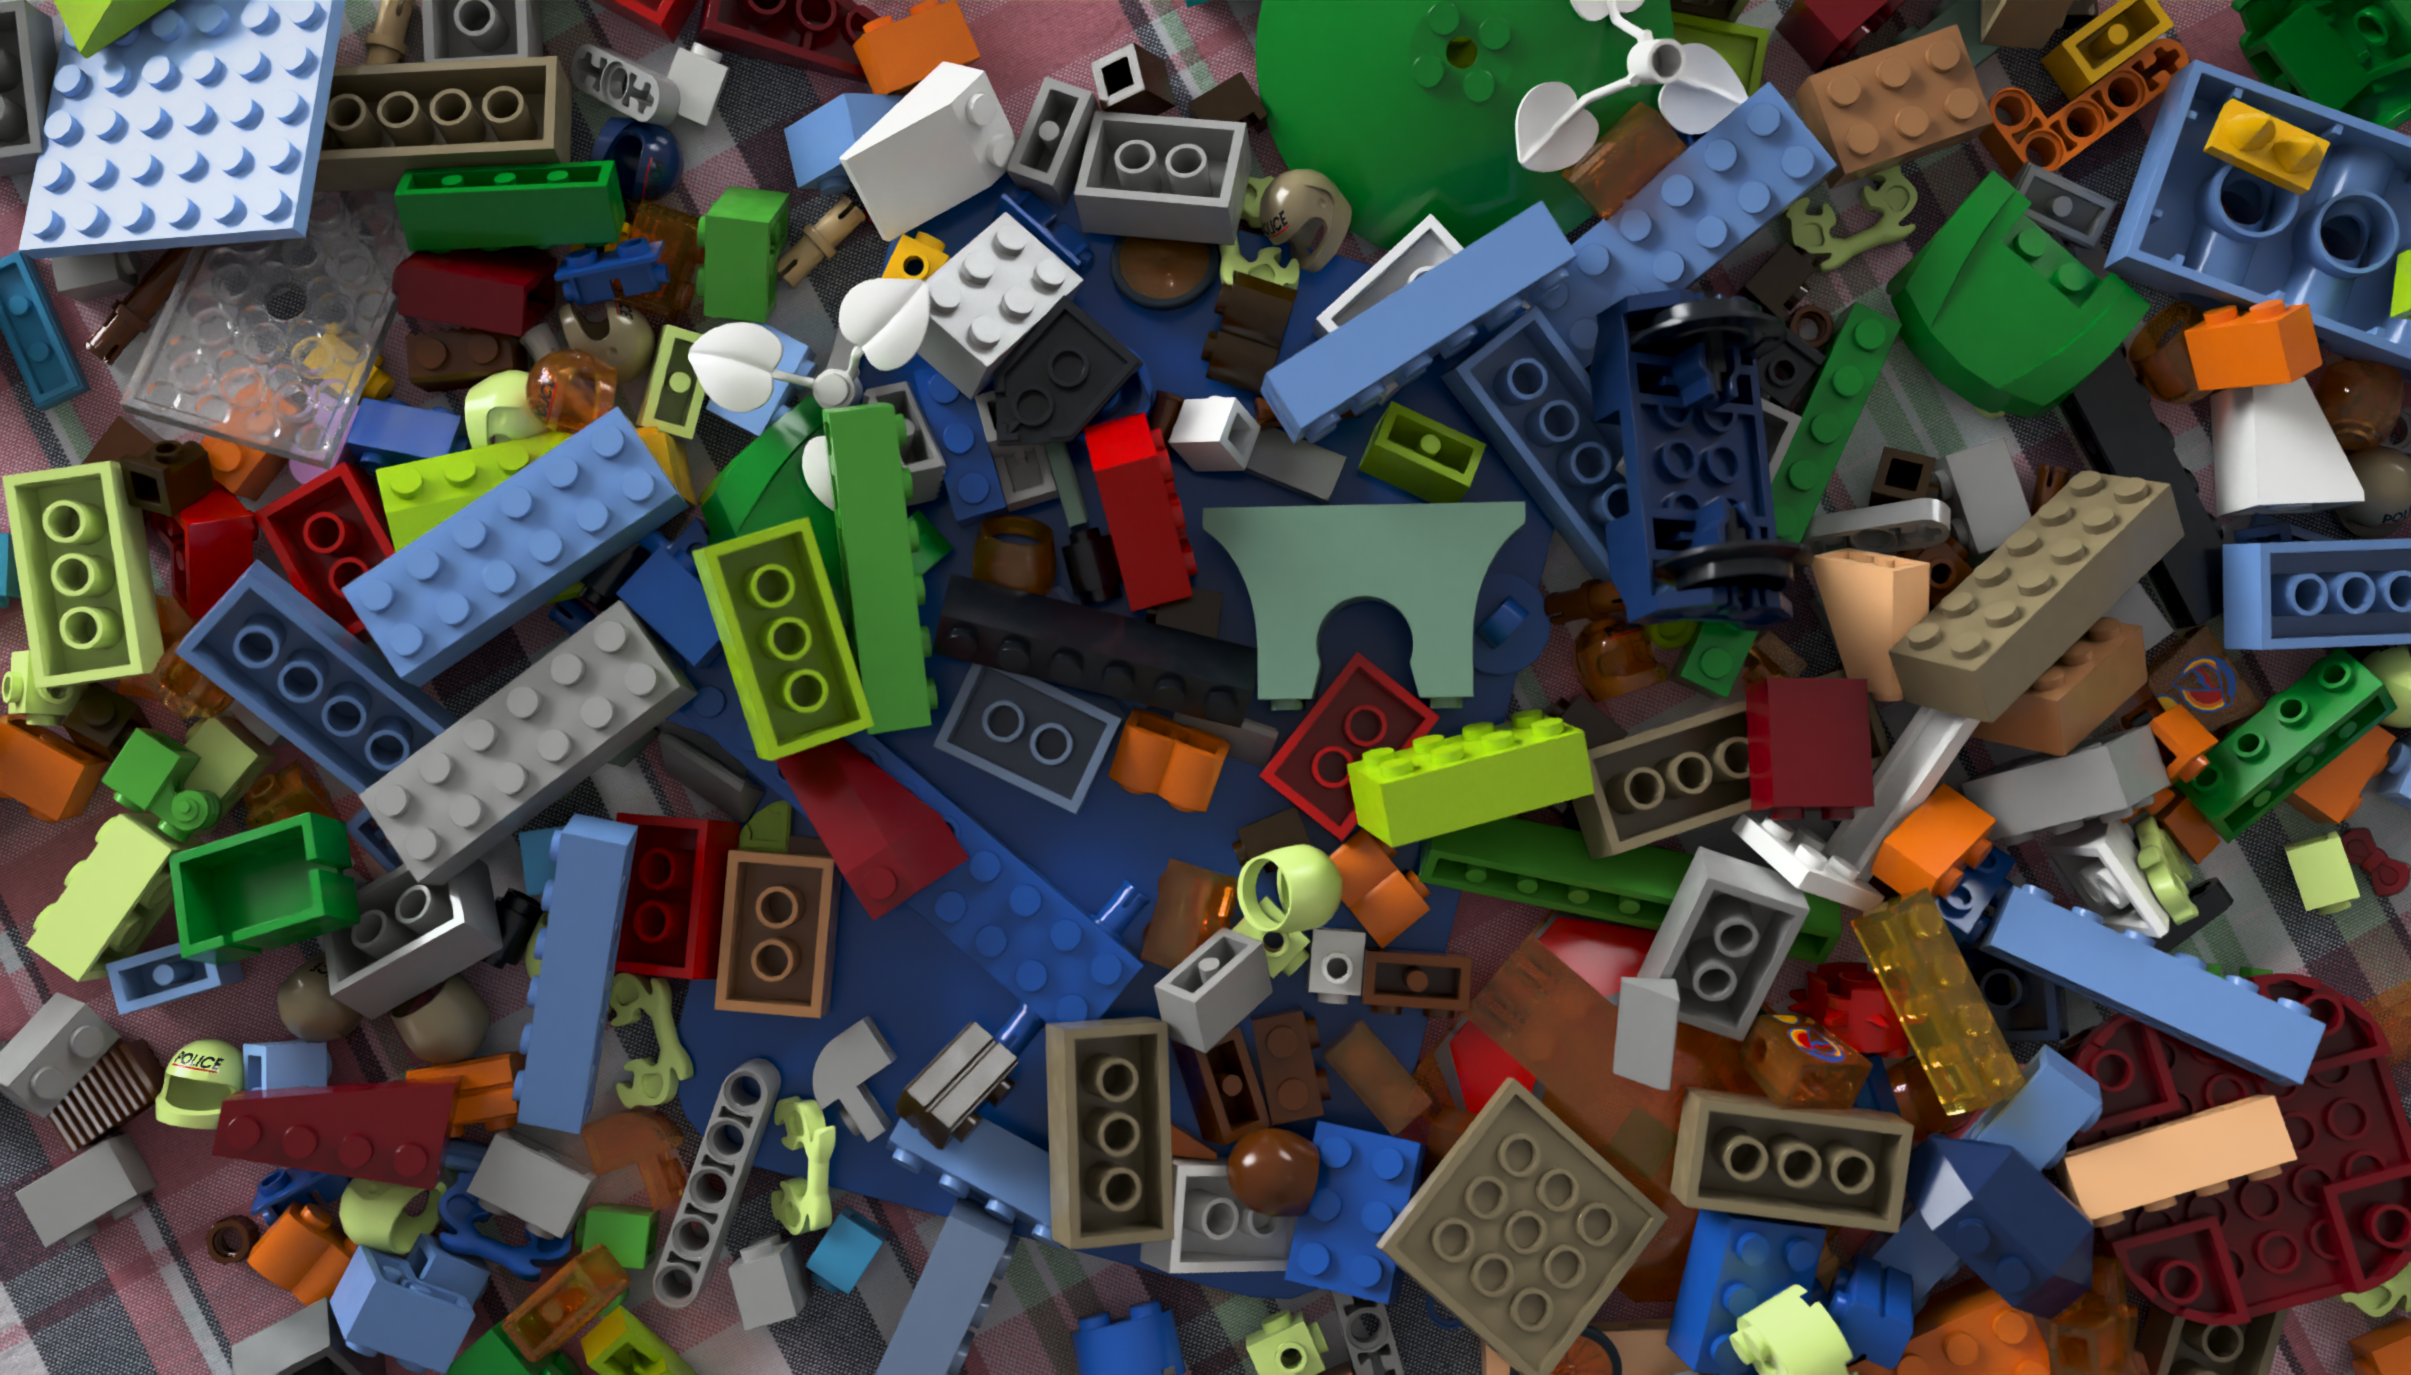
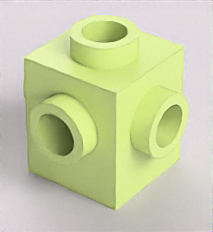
[2,650,88,726]
[1231,894,1311,979]
[1245,1310,1330,1375]

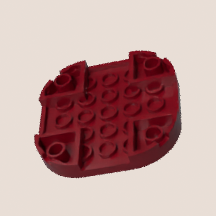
[2069,973,2411,1326]

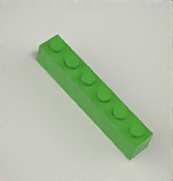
[822,402,938,735]

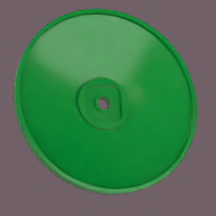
[1256,0,1674,250]

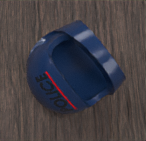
[590,117,684,203]

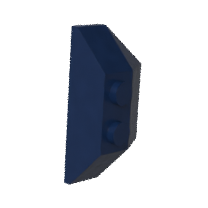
[1905,1133,2094,1320]

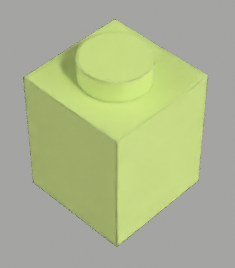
[2283,831,2361,915]

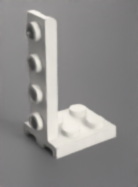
[1731,706,1980,914]

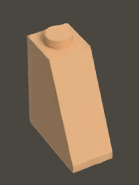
[1811,548,1930,701]

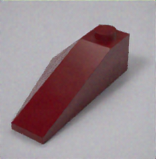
[695,0,880,84]
[774,737,970,921]

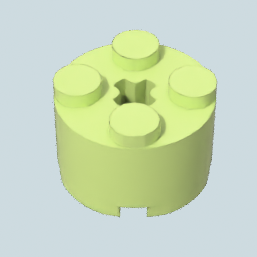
[1729,1284,1858,1375]

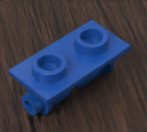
[991,187,1095,273]
[554,238,670,306]
[250,1168,354,1227]

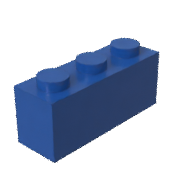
[913,366,1011,528]

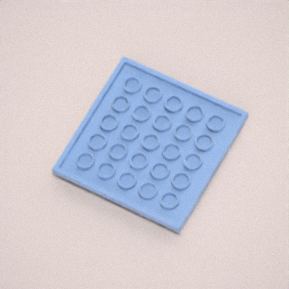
[19,0,346,259]

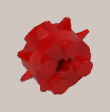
[1788,962,1929,1061]

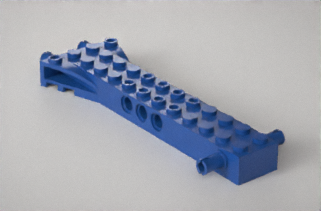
[548,517,1151,1060]

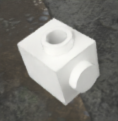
[667,42,731,126]
[1168,396,1261,471]
[1306,927,1366,1004]

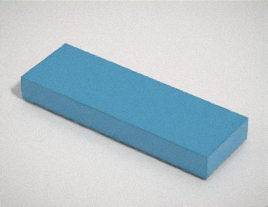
[0,250,91,411]

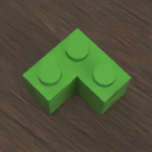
[696,186,790,323]

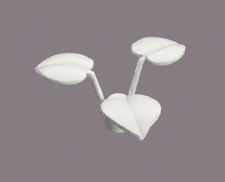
[1515,0,1748,172]
[688,278,930,511]

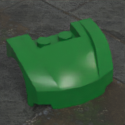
[2230,0,2411,130]
[1886,170,2152,419]
[698,394,953,643]

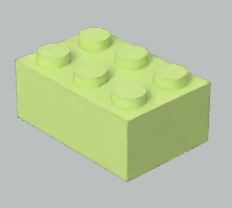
[26,813,206,982]

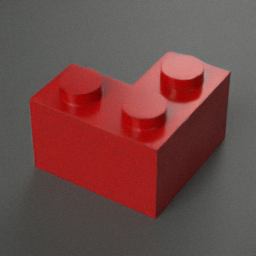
[150,478,259,619]

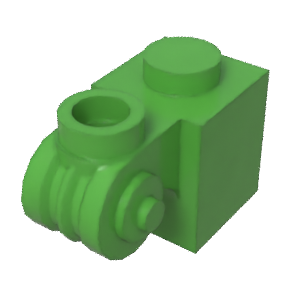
[101,728,222,842]
[570,1202,660,1316]

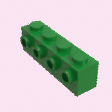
[394,160,626,254]
[2174,647,2398,844]

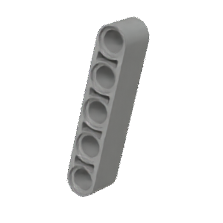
[652,1058,781,1310]

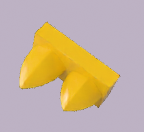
[2203,98,2330,195]

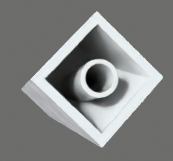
[2210,377,2364,517]

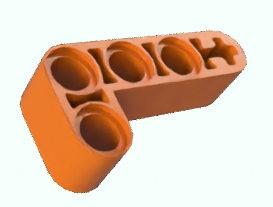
[1978,38,2189,180]

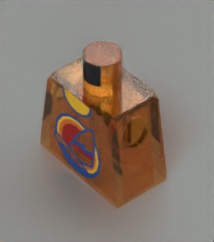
[2121,625,2262,732]
[1738,1007,1873,1109]

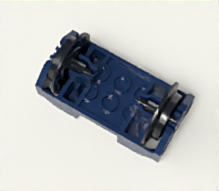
[1590,289,1814,631]

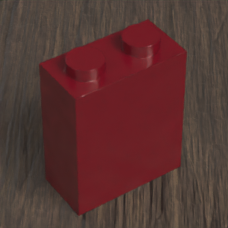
[392,248,557,337]
[1745,678,1874,821]

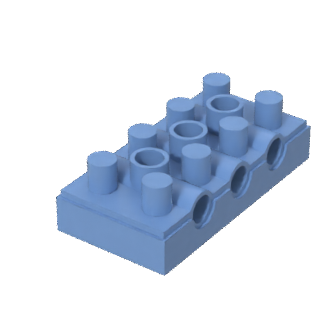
[2103,59,2411,382]

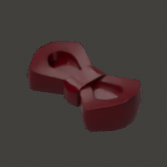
[2340,827,2411,897]

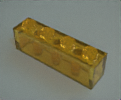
[1850,887,2027,1115]

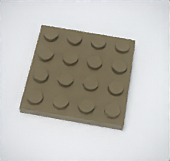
[1375,1077,1668,1375]

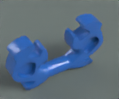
[438,1172,577,1282]

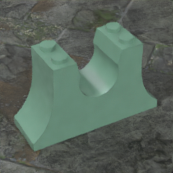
[1202,501,1526,711]

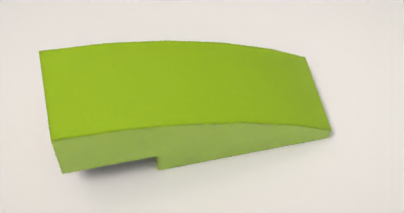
[580,1305,698,1375]

